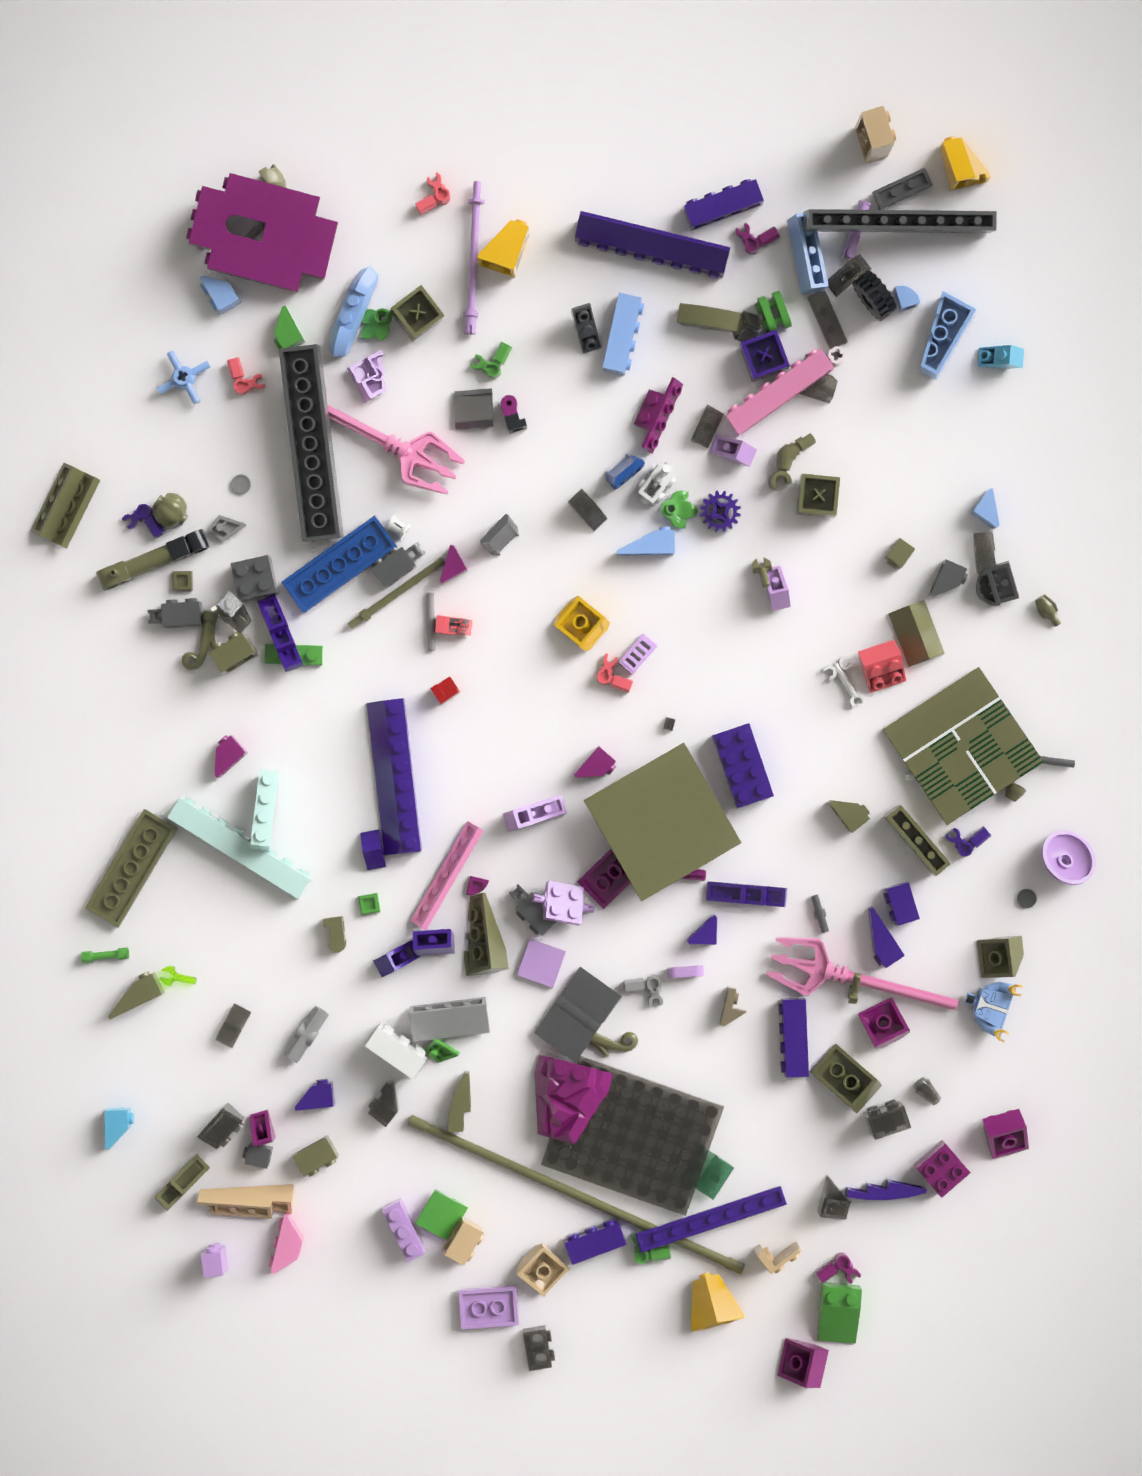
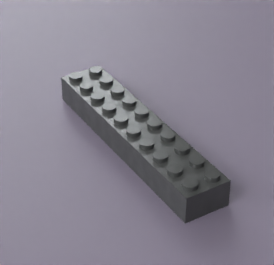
[279,344,344,542]

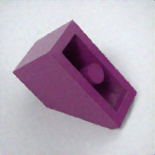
[215,735,248,778]
[574,746,616,778]

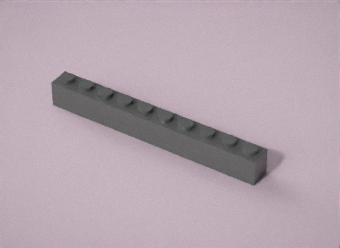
[803,209,997,233]

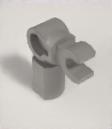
[624,975,663,1007]

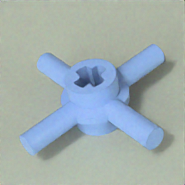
[157,351,210,405]

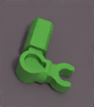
[470,342,512,379]
[632,1233,671,1264]

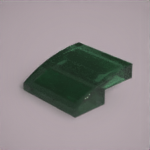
[680,1145,734,1200]

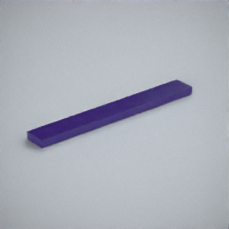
[635,1186,787,1253]

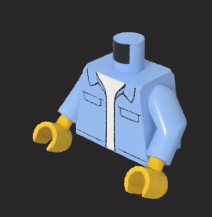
[964,982,1023,1042]

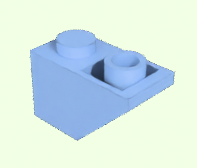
[200,276,241,314]

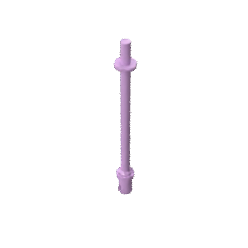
[463,181,485,335]

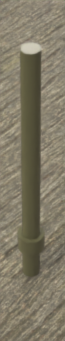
[348,557,445,629]

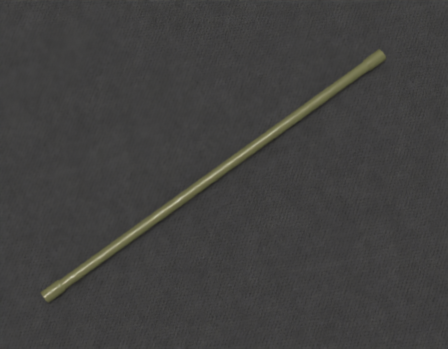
[407,1115,745,1275]

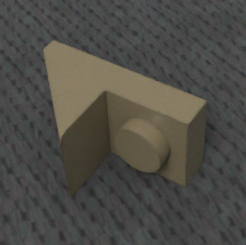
[719,986,747,1026]

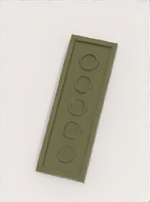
[85,809,178,927]

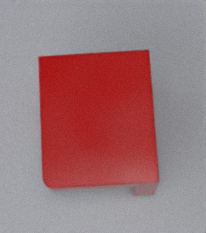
[430,677,460,705]

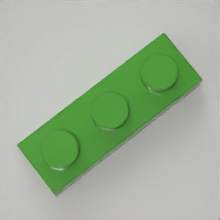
[264,644,323,665]

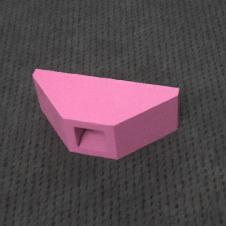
[268,1213,304,1274]

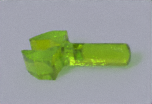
[159,965,197,986]

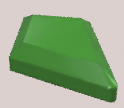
[424,1039,460,1063]

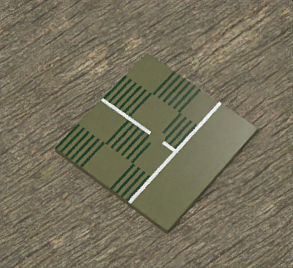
[883,667,1044,825]

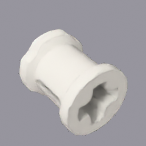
[827,346,845,366]
[385,515,411,539]

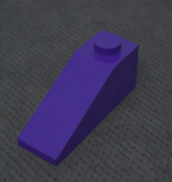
[868,907,905,968]

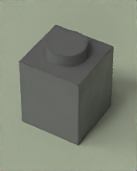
[242,1142,273,1169]

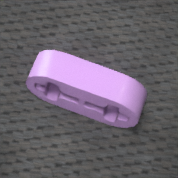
[667,965,704,978]

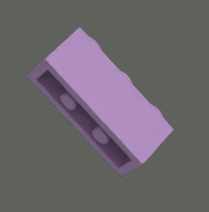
[382,1198,426,1262]

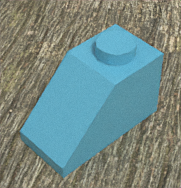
[104,1108,134,1149]

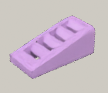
[618,634,657,675]

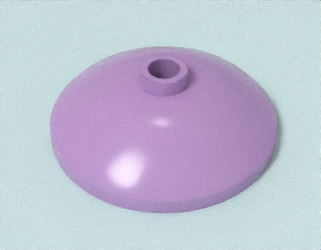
[1041,831,1096,885]

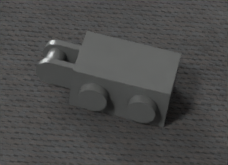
[371,542,425,589]
[147,598,203,628]
[509,884,556,935]

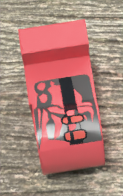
[435,615,472,636]

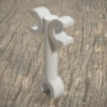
[823,656,865,707]

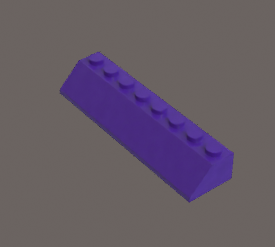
[575,211,731,279]
[366,698,422,855]

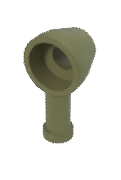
[1005,782,1026,802]

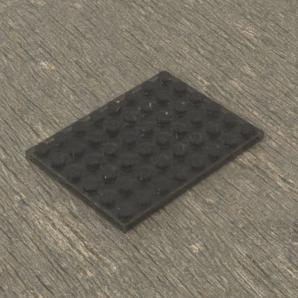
[541,1056,724,1216]

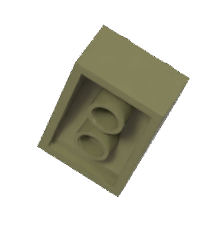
[811,1044,882,1114]

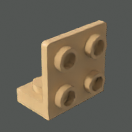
[754,1242,802,1274]

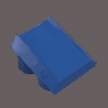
[605,454,645,490]

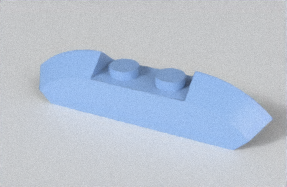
[329,266,378,356]

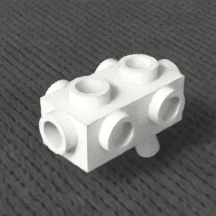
[637,462,676,506]

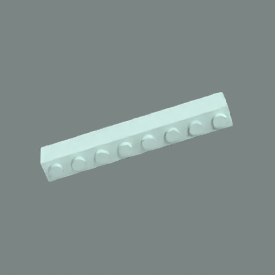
[167,797,312,899]

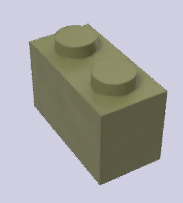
[292,1135,339,1177]

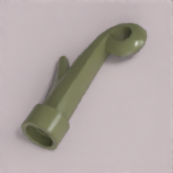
[182,610,219,670]
[589,1032,638,1057]

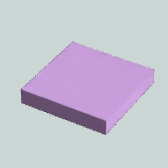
[517,939,566,988]

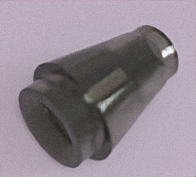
[913,1077,941,1105]

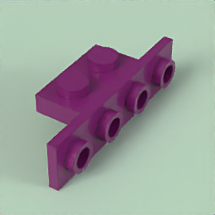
[634,377,684,454]

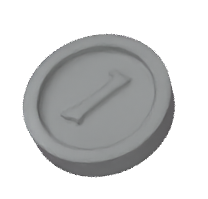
[231,474,251,494]

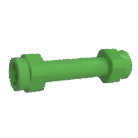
[81,947,129,963]

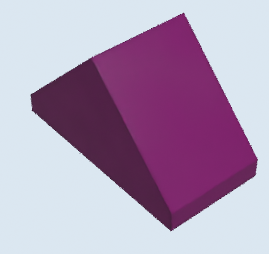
[440,545,468,584]
[249,1110,276,1147]

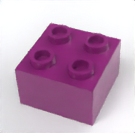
[913,1140,971,1198]

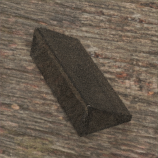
[691,405,724,449]

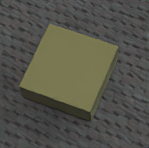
[173,571,193,591]

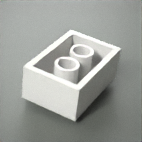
[365,1023,428,1080]

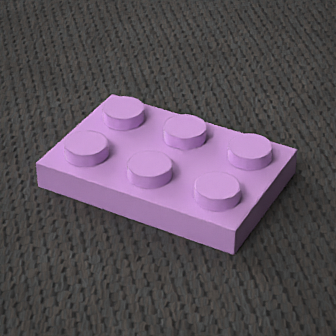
[458,1285,519,1330]

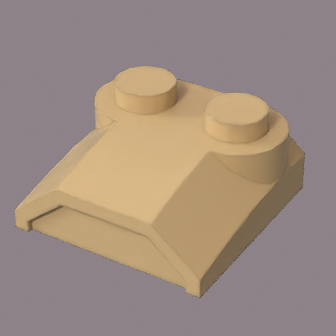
[515,1243,570,1297]

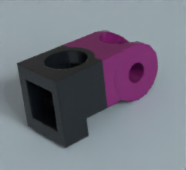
[501,395,527,434]

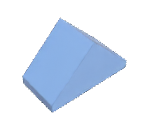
[971,488,1000,528]

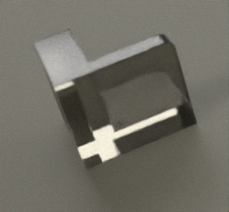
[732,311,763,342]

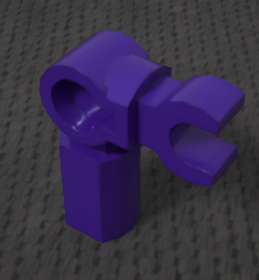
[122,504,166,539]
[945,826,991,857]

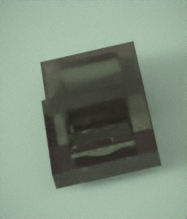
[973,531,996,574]
[215,1003,251,1049]

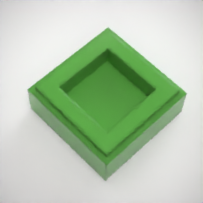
[358,893,381,915]

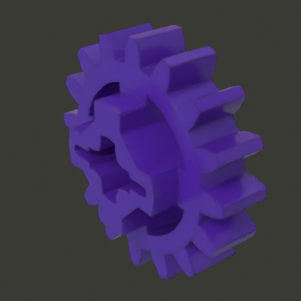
[700,490,741,532]

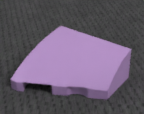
[347,350,386,403]

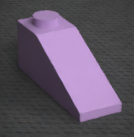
[502,795,567,832]

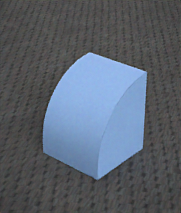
[893,286,920,312]

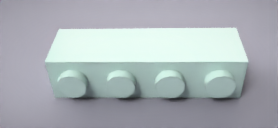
[250,769,279,851]

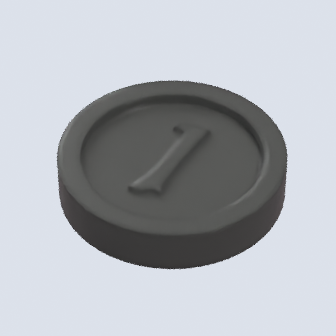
[1017,889,1037,908]

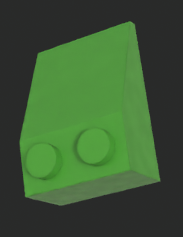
[817,1282,862,1343]

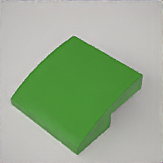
[415,1189,468,1240]

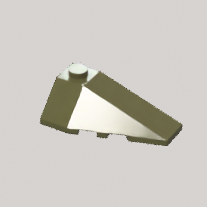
[464,893,509,976]

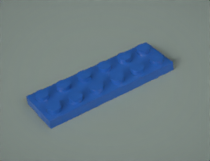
[281,515,397,613]

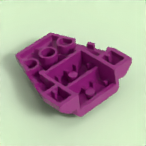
[534,1054,613,1144]

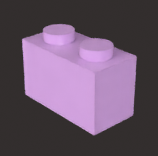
[201,1243,228,1278]

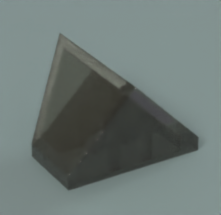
[817,1175,851,1220]

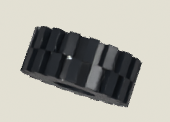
[852,270,897,321]

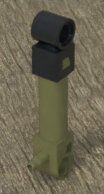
[96,529,210,591]

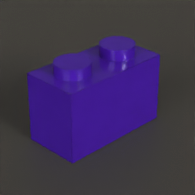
[883,882,920,926]
[413,929,455,956]

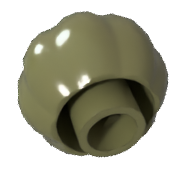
[152,493,188,528]

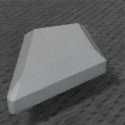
[208,515,246,542]

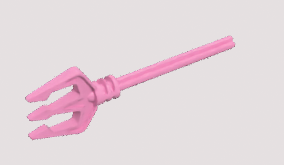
[328,405,465,494]
[766,937,958,1010]

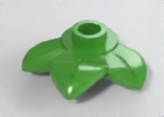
[361,308,392,341]
[660,490,698,529]

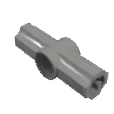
[283,1006,329,1063]

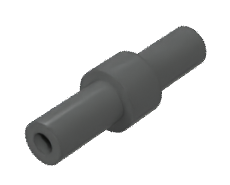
[811,894,829,933]

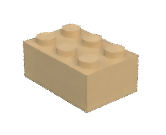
[855,106,896,163]

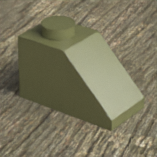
[827,800,870,833]

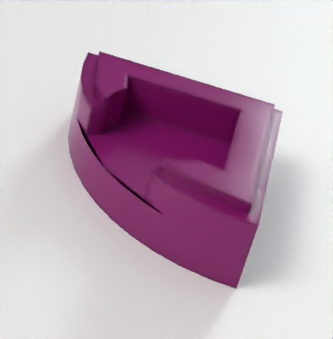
[466,876,489,895]

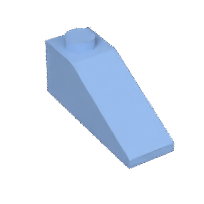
[617,527,675,556]

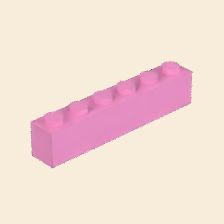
[726,348,834,436]

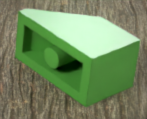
[274,306,305,349]

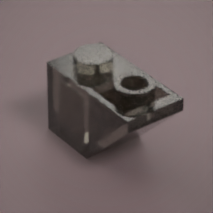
[368,1081,399,1127]

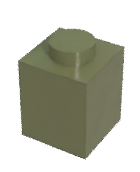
[885,538,915,569]

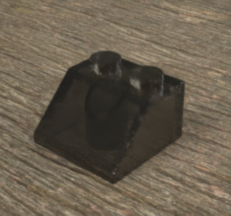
[197,1103,245,1149]

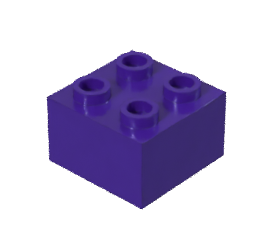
[739,330,790,382]

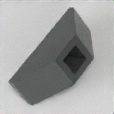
[571,303,601,354]

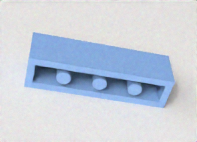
[787,213,828,295]
[602,293,644,375]

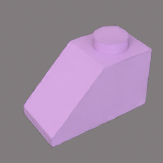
[709,435,757,467]
[766,566,791,611]

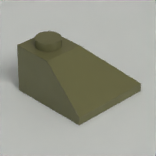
[977,936,1024,978]

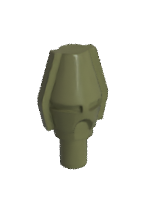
[1035,594,1061,627]

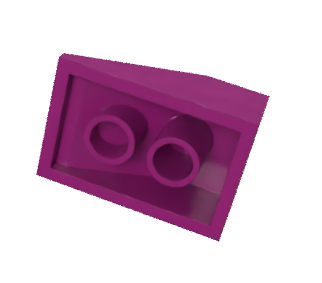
[577,849,630,909]

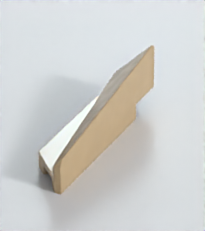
[197,1184,294,1219]

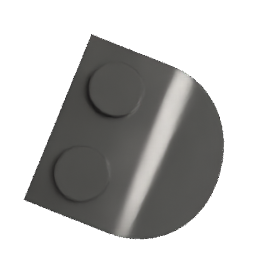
[976,561,1019,606]

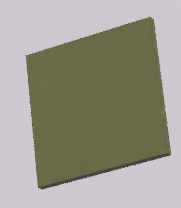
[583,742,742,901]

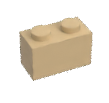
[442,1216,484,1265]

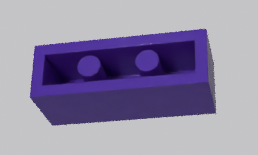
[564,1219,627,1265]

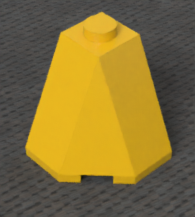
[940,136,991,190]
[691,1272,744,1332]

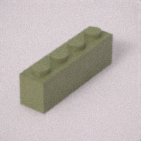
[884,805,951,876]

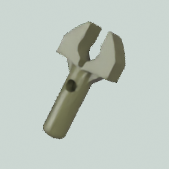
[752,557,772,588]
[848,973,861,1004]

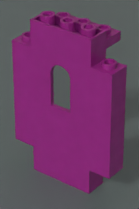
[186,173,338,293]

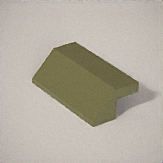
[30,463,100,549]

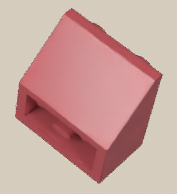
[858,640,906,693]

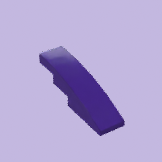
[257,595,303,672]
[706,881,788,907]
[845,1179,927,1200]

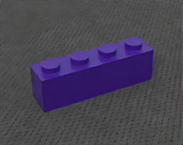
[683,179,764,231]
[778,998,809,1078]

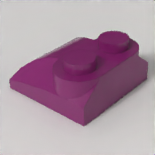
[858,997,910,1049]

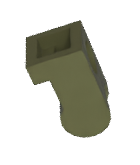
[323,916,346,953]

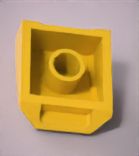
[553,596,610,652]

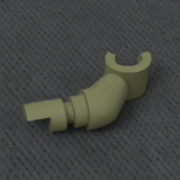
[768,433,816,491]

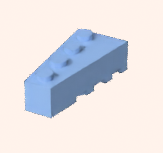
[920,291,976,380]

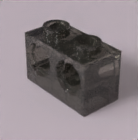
[523,1325,555,1371]

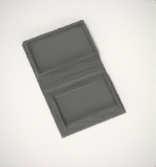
[534,967,622,1063]

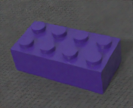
[712,723,774,808]

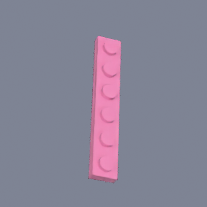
[410,821,484,930]

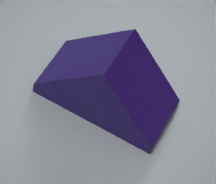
[360,829,386,871]
[686,914,717,945]

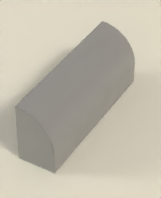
[409,997,490,1042]

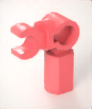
[415,172,450,215]
[227,357,265,395]
[597,653,633,693]

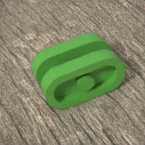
[755,291,792,332]

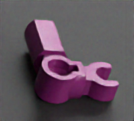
[735,223,780,255]
[815,1252,861,1284]

